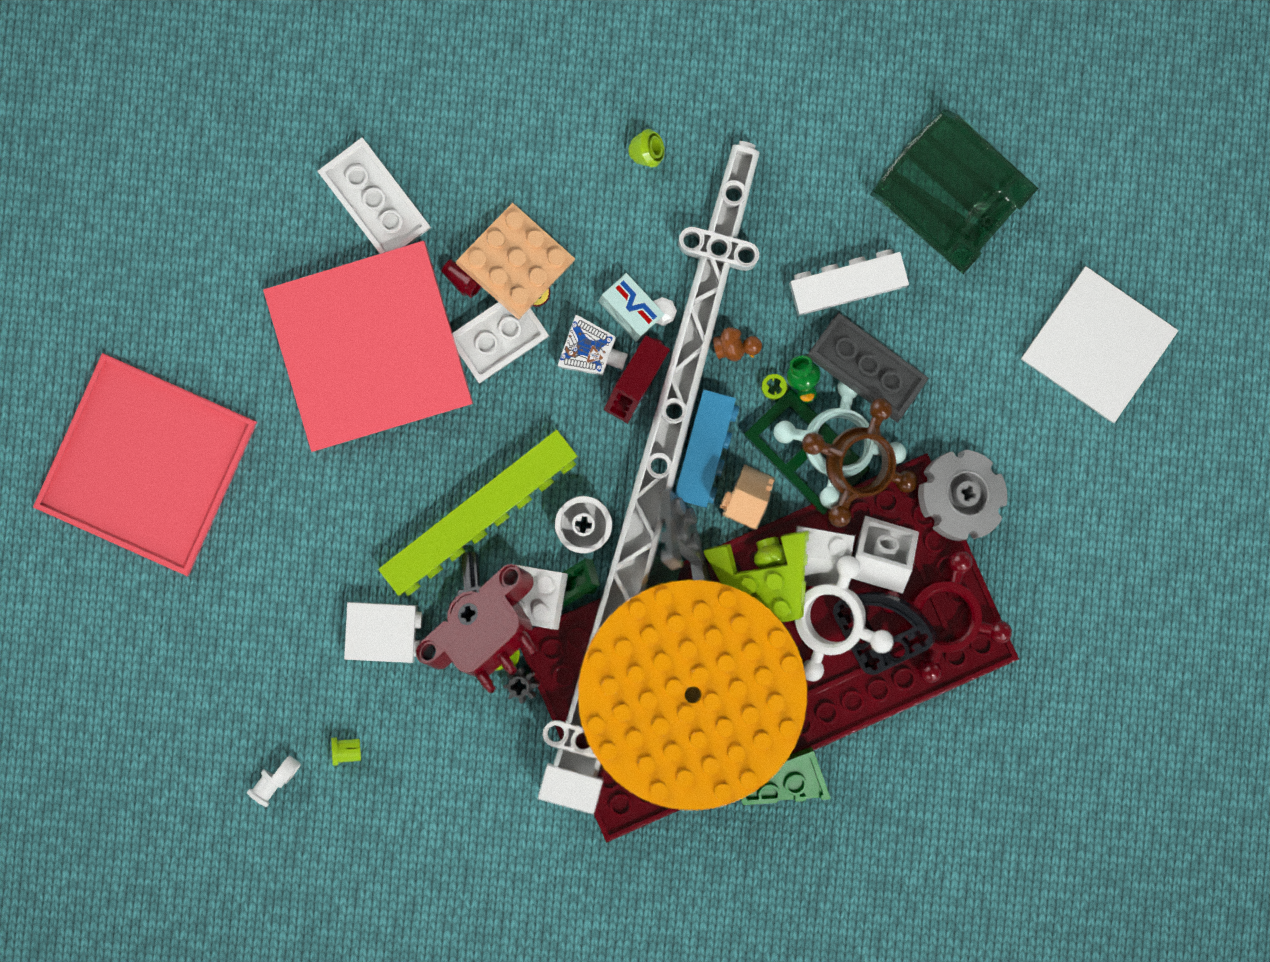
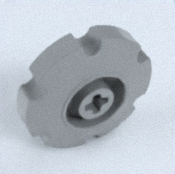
[918,450,1007,541]

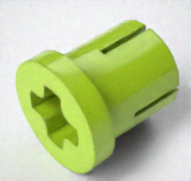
[331,737,361,766]

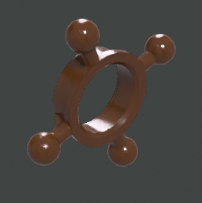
[802,398,918,527]

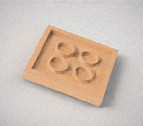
[456,203,575,320]

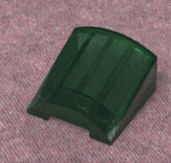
[870,109,1039,274]

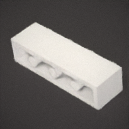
[789,249,909,316]

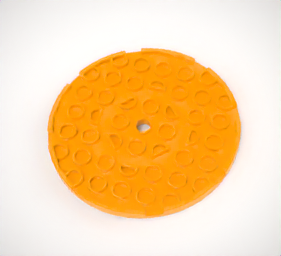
[578,580,807,810]

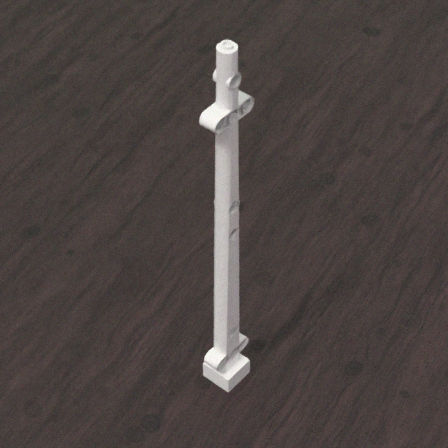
[538,141,759,814]

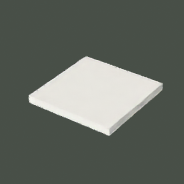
[1021,266,1179,423]

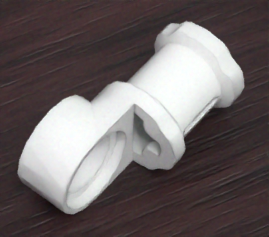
[247,755,301,807]

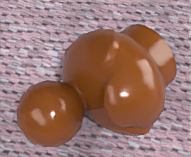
[713,327,762,362]

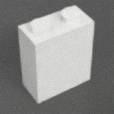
[344,602,422,663]

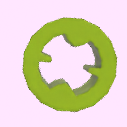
[761,374,787,400]

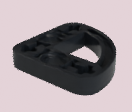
[833,591,936,675]

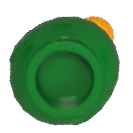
[787,355,821,403]

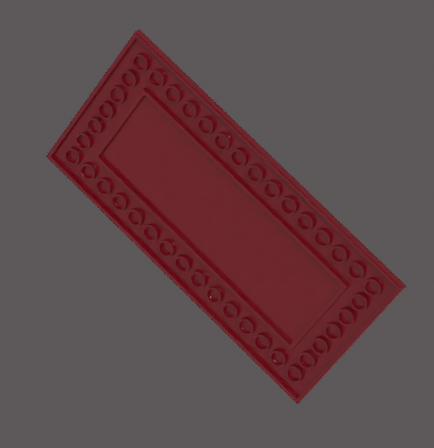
[520,453,1019,843]

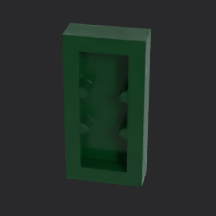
[562,558,600,608]

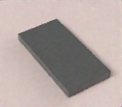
[806,312,929,423]

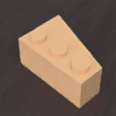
[719,464,775,529]

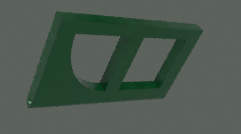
[744,388,871,515]

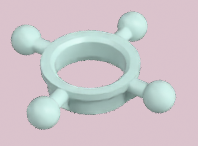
[773,381,906,509]

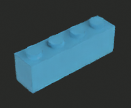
[675,389,740,508]

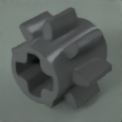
[503,667,540,704]

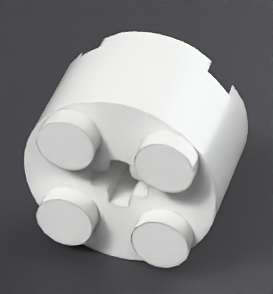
[555,496,612,553]

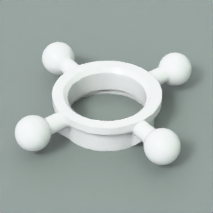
[795,556,893,681]

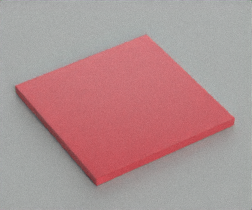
[263,241,473,452]
[33,353,258,576]

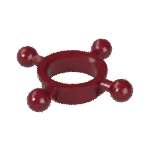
[881,551,1012,683]

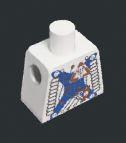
[557,315,628,376]

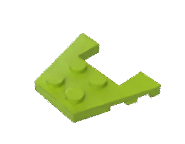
[703,530,809,622]

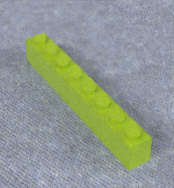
[378,430,578,596]

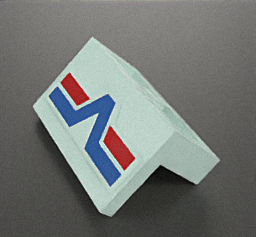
[598,273,665,342]

